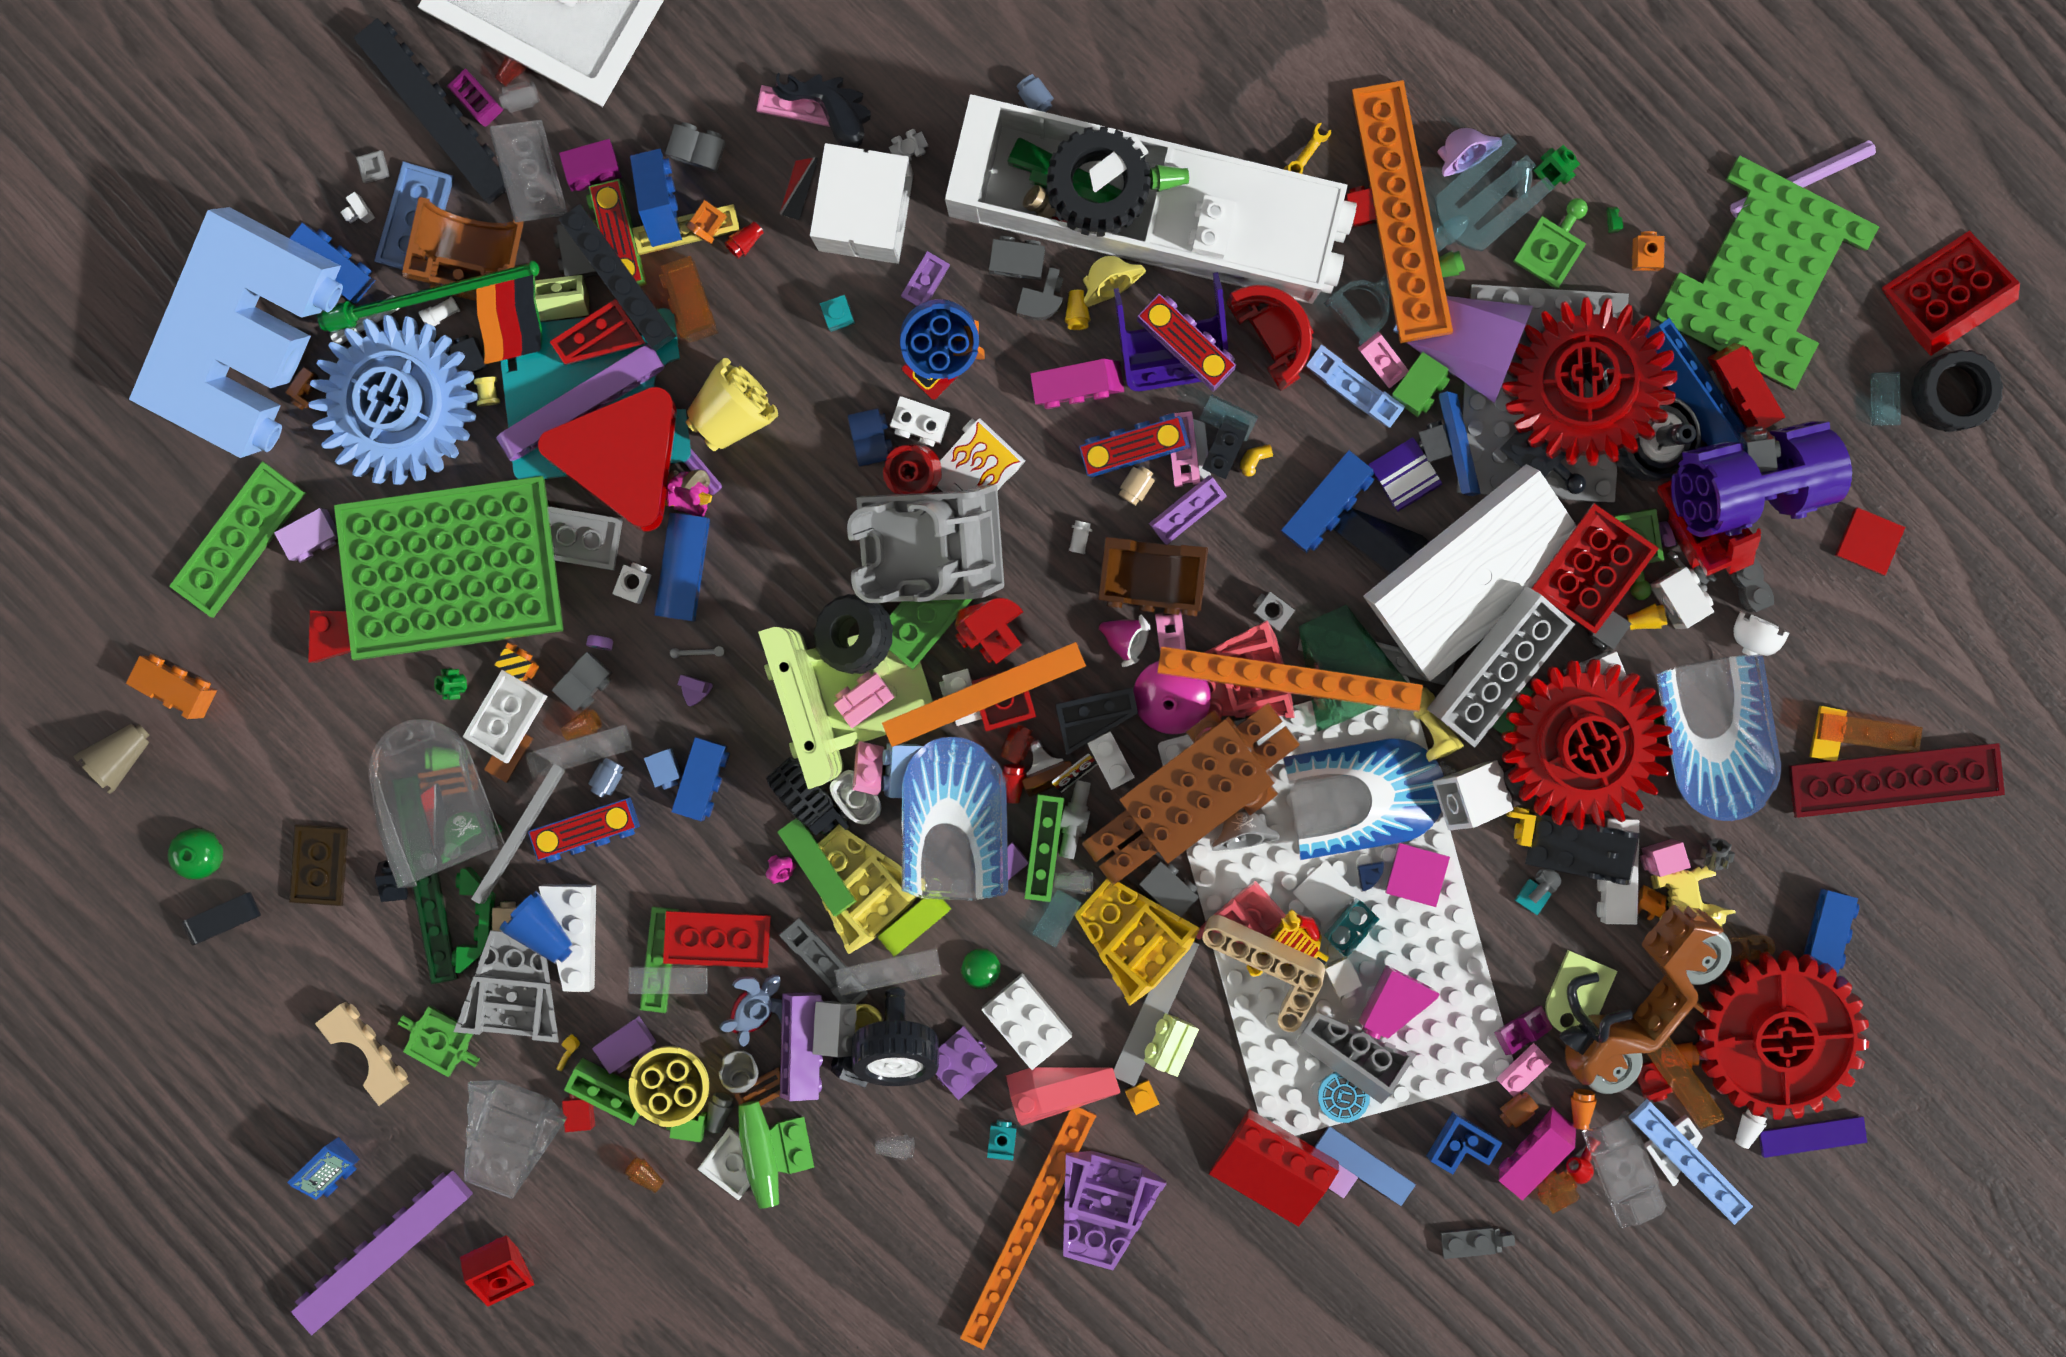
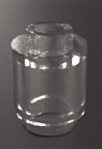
[499,81,540,113]

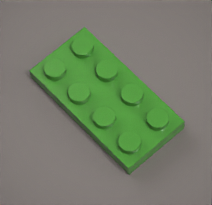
[889,599,972,670]

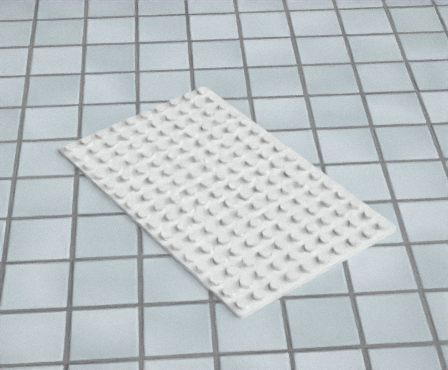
[1158,676,1514,1136]

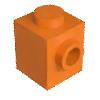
[1632,231,1665,271]

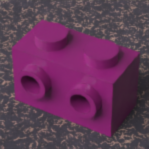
[559,139,622,191]

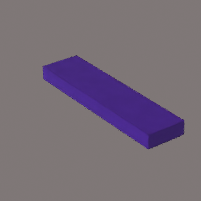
[1759,1115,1868,1158]

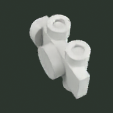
[889,129,928,161]

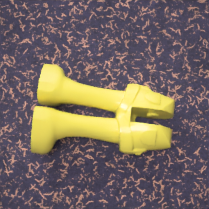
[1413,687,1463,762]

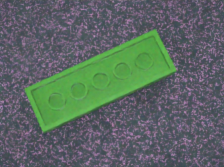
[169,461,306,618]

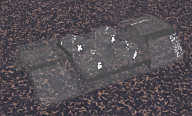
[1582,1110,1667,1228]

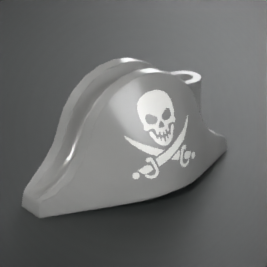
[1212,809,1280,851]

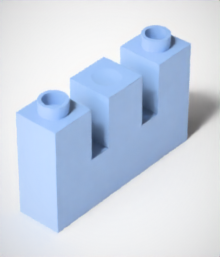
[129,207,343,458]

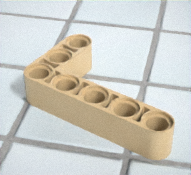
[1202,915,1325,1032]

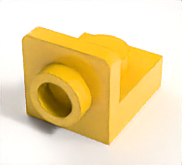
[1506,807,1536,847]

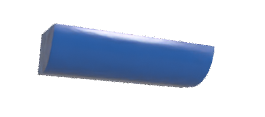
[654,513,710,621]

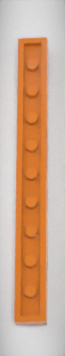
[1157,646,1423,712]
[960,1107,1096,1350]

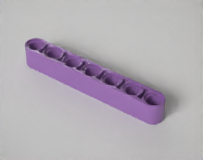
[496,344,665,461]

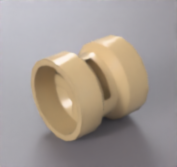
[1023,185,1056,219]

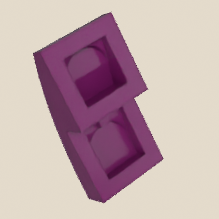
[1494,1006,1553,1055]

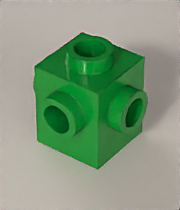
[1533,144,1580,190]

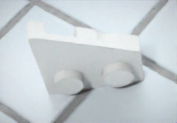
[1643,1114,1703,1186]

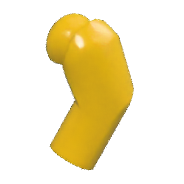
[1240,444,1273,477]

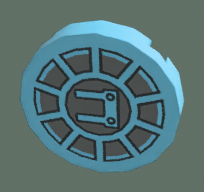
[1317,1072,1370,1123]

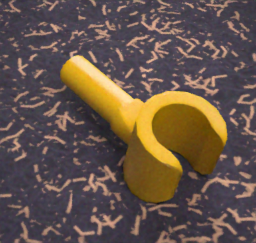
[556,1034,580,1071]

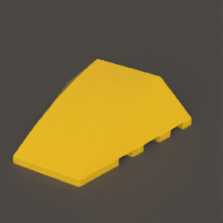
[1074,879,1200,1005]

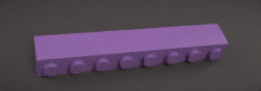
[291,1171,473,1336]

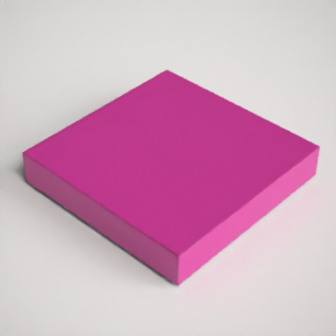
[1385,843,1450,907]

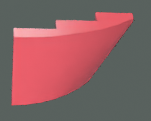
[1196,881,1286,944]

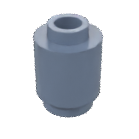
[1016,74,1054,112]
[588,758,624,798]

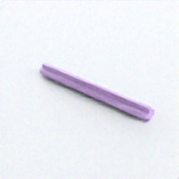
[1730,140,1876,218]

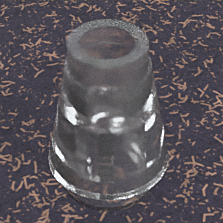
[1055,869,1093,895]
[875,1134,915,1161]

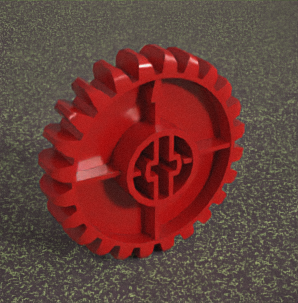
[1695,950,1870,1120]

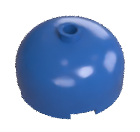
[900,299,979,380]

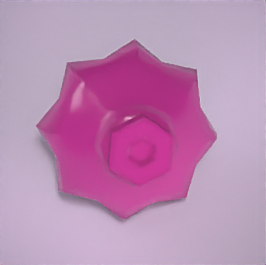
[765,855,796,884]

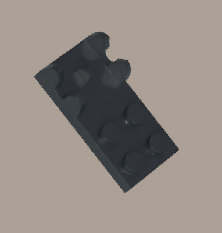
[1525,813,1640,885]

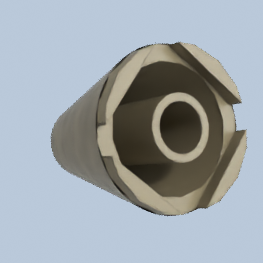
[73,723,150,794]

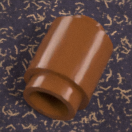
[1499,1091,1539,1129]

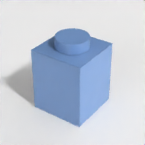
[644,748,683,790]

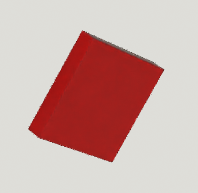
[1835,507,1906,576]

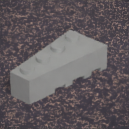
[1295,1013,1417,1104]

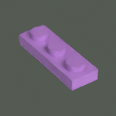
[1149,475,1227,545]

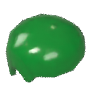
[961,949,1001,989]

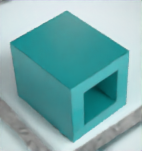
[820,295,855,332]

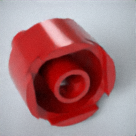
[883,444,942,494]

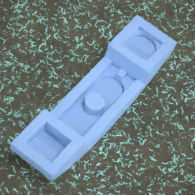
[1306,345,1405,428]

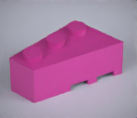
[1030,359,1124,409]

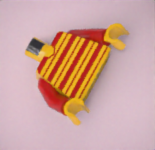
[1246,909,1328,977]

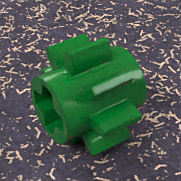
[434,668,467,700]

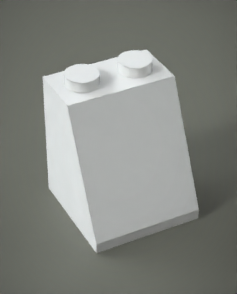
[1432,760,1513,831]

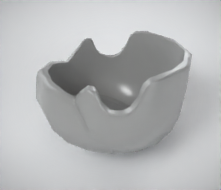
[718,1050,759,1093]

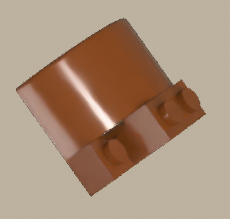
[402,197,524,301]

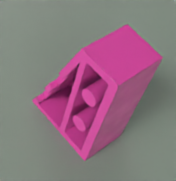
[1498,1107,1576,1201]

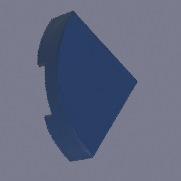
[1357,861,1384,892]

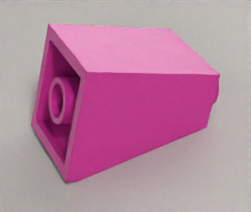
[1358,965,1440,1040]

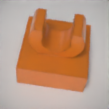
[1638,885,1667,921]

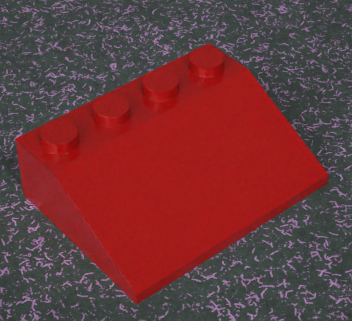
[1882,230,2020,356]
[1531,503,1659,634]
[1209,1109,1339,1227]

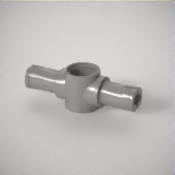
[1059,780,1091,860]

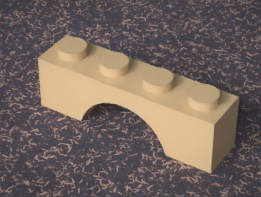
[315,1002,409,1106]

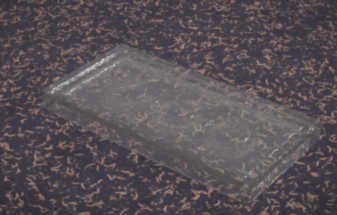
[490,120,567,223]

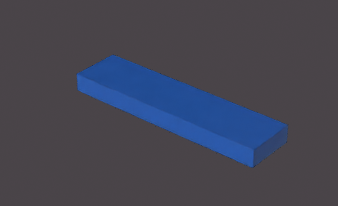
[1439,391,1481,496]

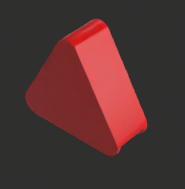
[538,387,677,532]

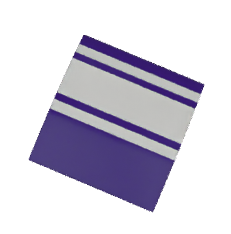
[1368,437,1442,512]

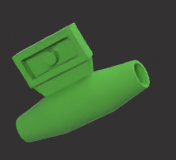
[738,1101,814,1209]

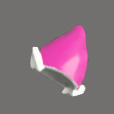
[1099,614,1150,667]

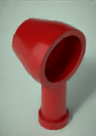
[1566,1135,1602,1184]

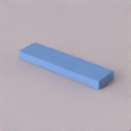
[1314,1126,1416,1206]

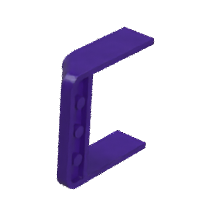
[1114,272,1229,391]

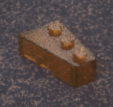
[659,256,719,343]

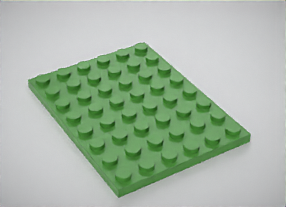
[334,476,563,661]

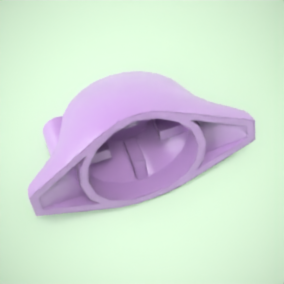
[1438,128,1502,177]

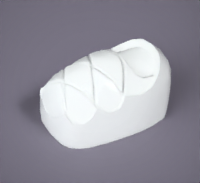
[830,770,881,825]

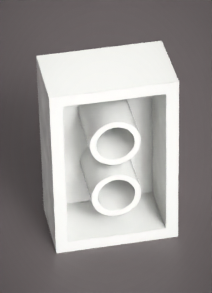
[982,974,1072,1070]

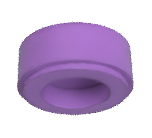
[586,635,613,650]

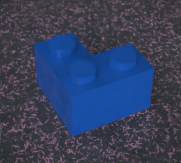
[1426,1112,1502,1175]

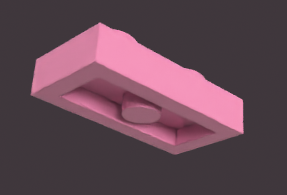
[1358,332,1409,388]
[852,741,884,796]
[1496,1043,1552,1097]

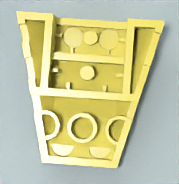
[818,825,926,954]

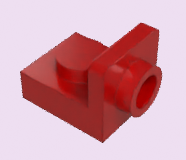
[1637,1059,1673,1102]

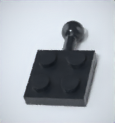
[1500,429,1586,494]

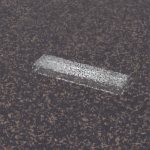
[525,725,633,779]
[834,948,942,996]

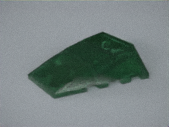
[1298,605,1408,732]

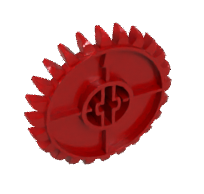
[1502,297,1677,466]
[1501,659,1673,830]

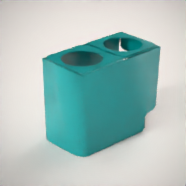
[1324,898,1380,956]

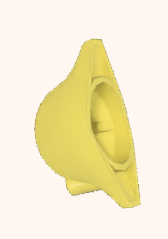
[1083,256,1146,307]

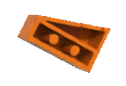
[126,653,217,719]

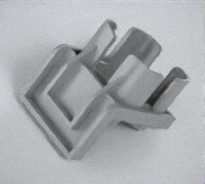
[847,485,1004,603]

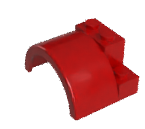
[1226,285,1314,391]

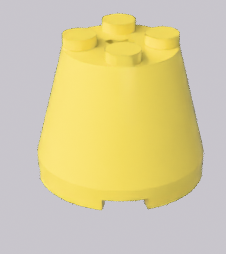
[686,358,778,451]
[629,1046,709,1127]

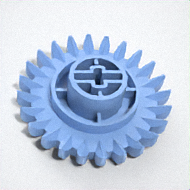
[309,315,477,485]

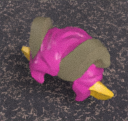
[665,469,712,517]

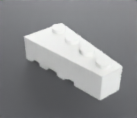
[539,884,596,992]

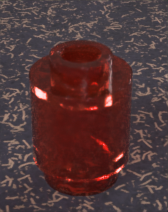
[1000,724,1035,765]

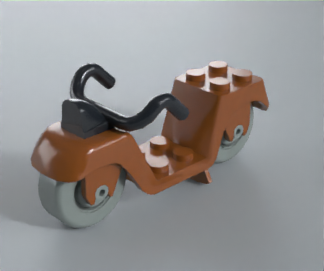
[1559,905,1732,1094]

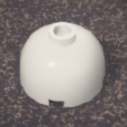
[1734,611,1789,656]

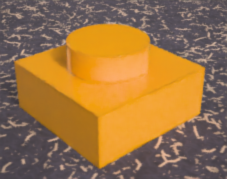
[1125,1080,1159,1115]

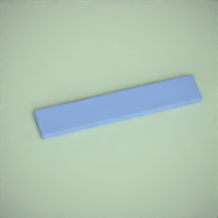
[1628,1099,1753,1225]

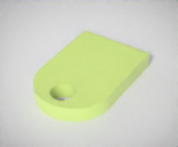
[1545,950,1617,1032]

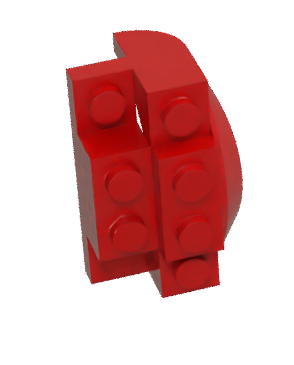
[955,598,1023,664]

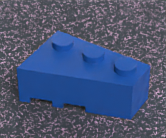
[630,149,682,247]
[289,223,376,304]

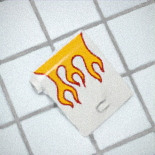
[937,418,1025,492]

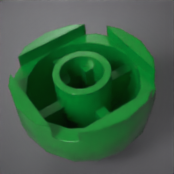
[168,828,223,880]

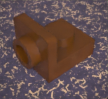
[285,367,318,410]

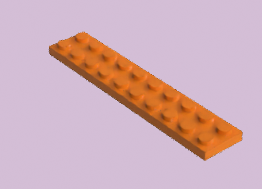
[1351,80,1453,343]

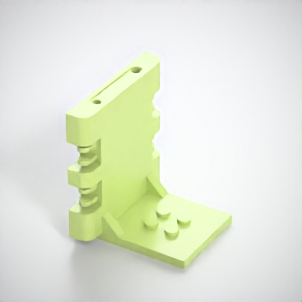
[758,627,933,789]

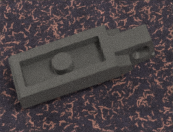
[1440,1226,1515,1259]

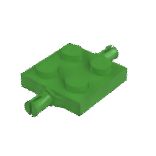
[397,1005,480,1077]

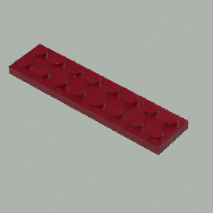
[1789,743,2005,818]

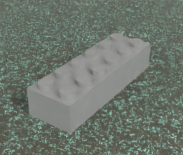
[1427,586,1575,747]

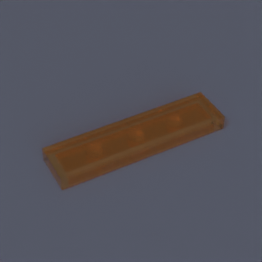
[1817,713,1923,752]
[1647,1037,1724,1130]

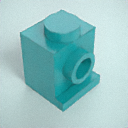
[987,1119,1017,1161]

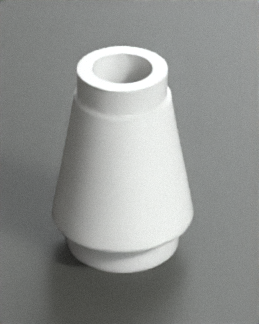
[1735,1109,1767,1149]

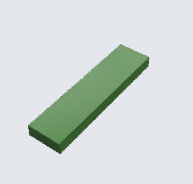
[778,818,857,917]
[640,906,679,1013]

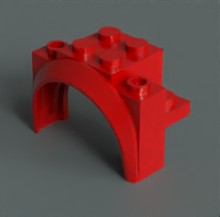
[1658,480,1761,576]

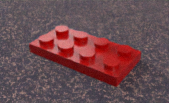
[663,910,771,968]

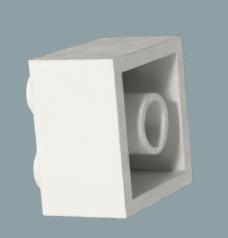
[1650,567,1714,629]

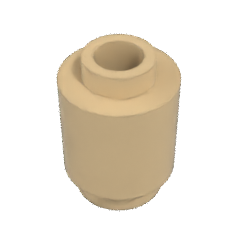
[1118,465,1155,506]

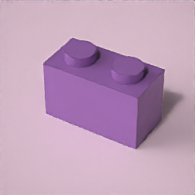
[592,1016,656,1074]

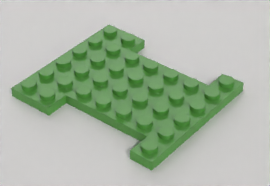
[1654,156,1879,391]

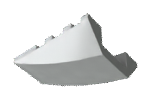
[453,930,559,1043]

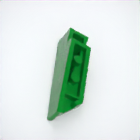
[1007,138,1122,203]

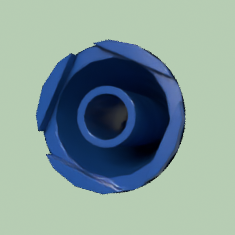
[499,891,573,963]

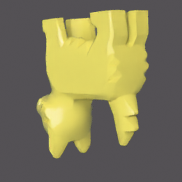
[1651,866,1735,926]

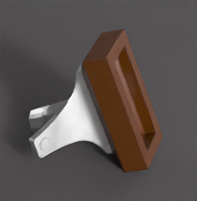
[1022,740,1072,797]

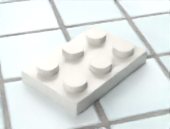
[463,670,547,763]

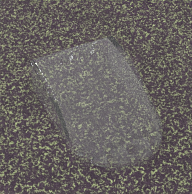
[369,719,505,888]

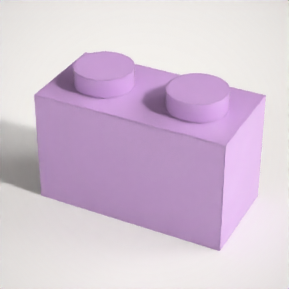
[274,508,338,563]

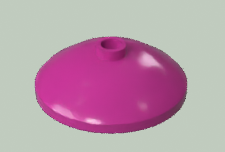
[1133,661,1211,734]

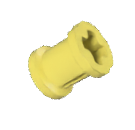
[474,377,500,406]

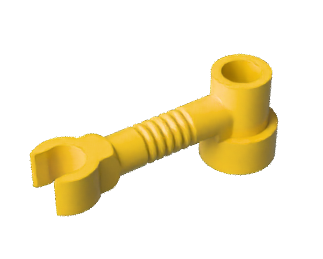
[1283,123,1331,174]

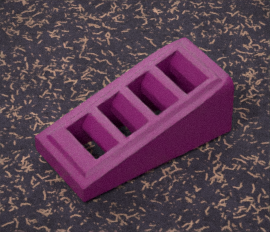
[447,68,503,127]

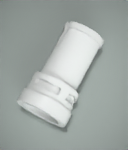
[419,296,460,326]

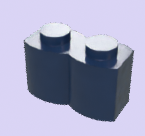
[848,409,893,467]

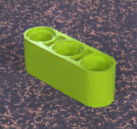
[877,889,951,957]

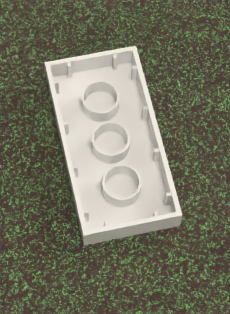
[1363,464,1576,681]

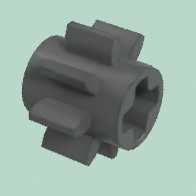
[1700,838,1735,871]

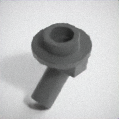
[1528,868,1561,903]

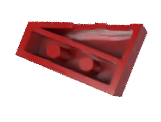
[1707,343,1786,429]

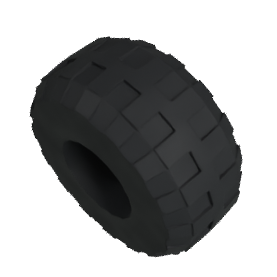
[814,594,893,674]

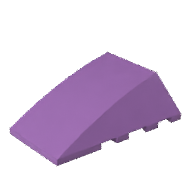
[1406,296,1533,404]
[1063,1151,1167,1270]

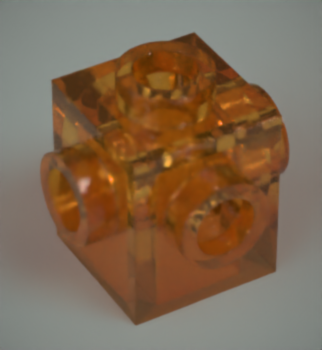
[1537,1170,1581,1214]

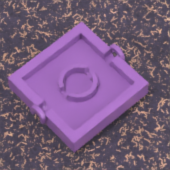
[936,1026,998,1100]

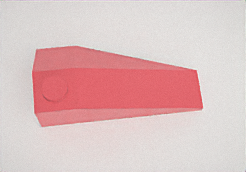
[1006,1067,1121,1126]

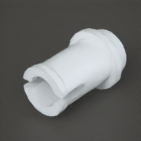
[1069,521,1092,554]

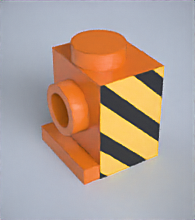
[495,643,539,681]

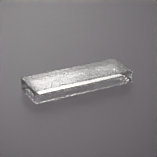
[629,967,708,994]

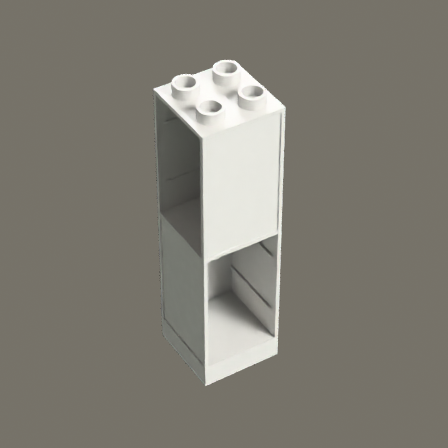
[945,94,1357,304]

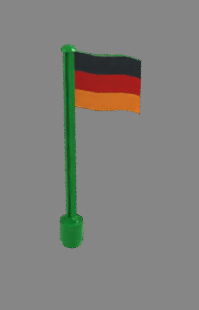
[317,261,542,364]

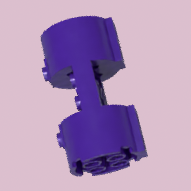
[1671,421,1852,537]

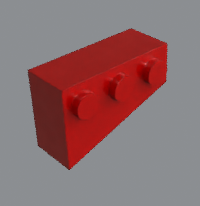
[550,299,646,365]
[308,610,351,663]

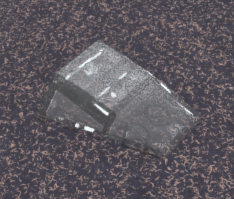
[464,1080,567,1199]

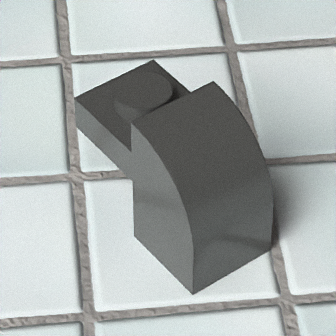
[1016,267,1064,321]

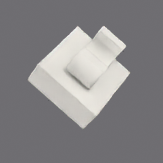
[341,192,375,224]

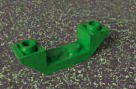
[452,867,496,973]

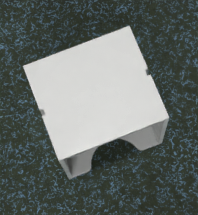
[810,143,913,264]

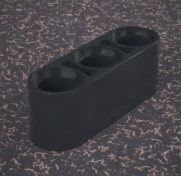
[182,892,261,946]

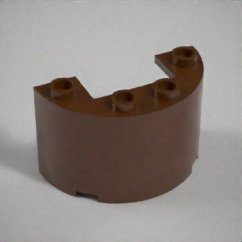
[1098,537,1208,616]

